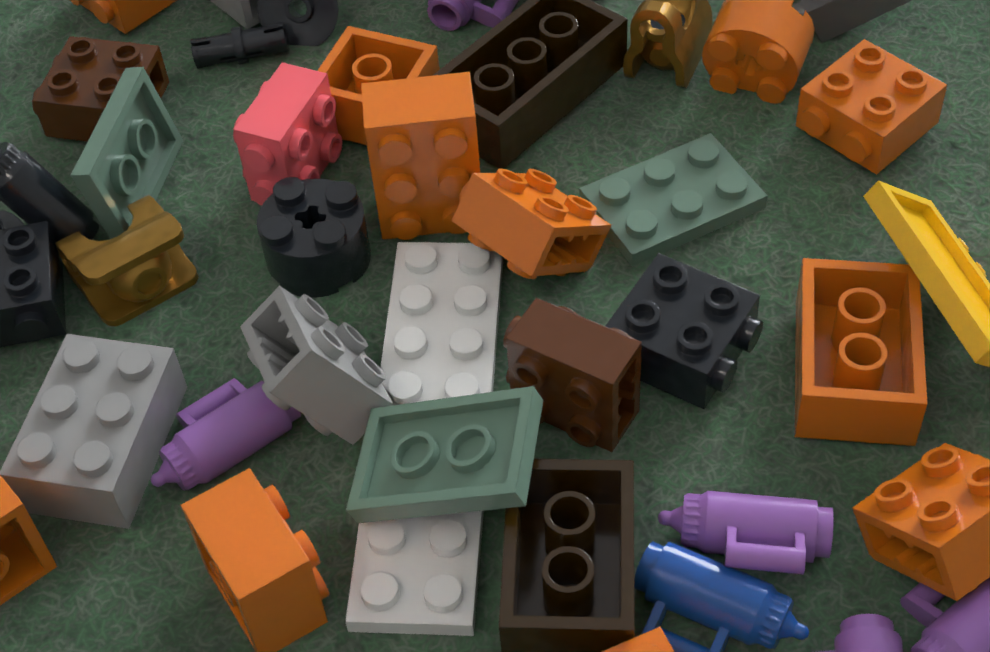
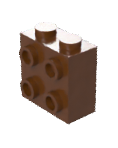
[32,36,169,142]
[503,298,642,452]

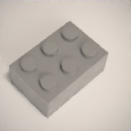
[0,334,187,529]

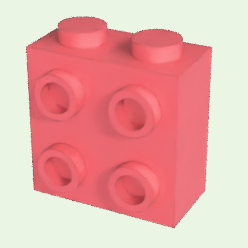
[233,62,342,206]

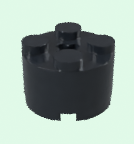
[257,177,371,298]

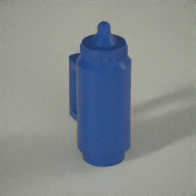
[634,541,809,652]

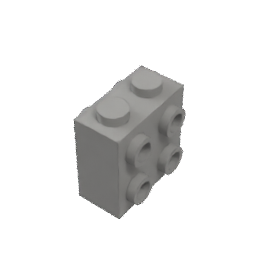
[240,286,394,445]

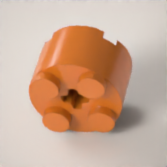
[702,0,815,104]

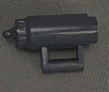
[0,142,99,242]

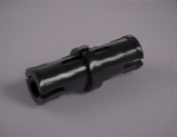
[191,22,289,69]

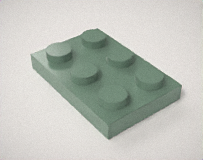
[70,67,183,239]
[579,133,768,267]
[346,386,543,524]

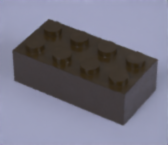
[432,0,628,169]

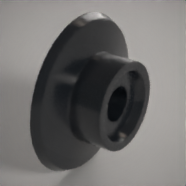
[257,0,338,46]

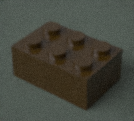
[499,459,634,652]

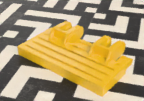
[863,180,990,367]

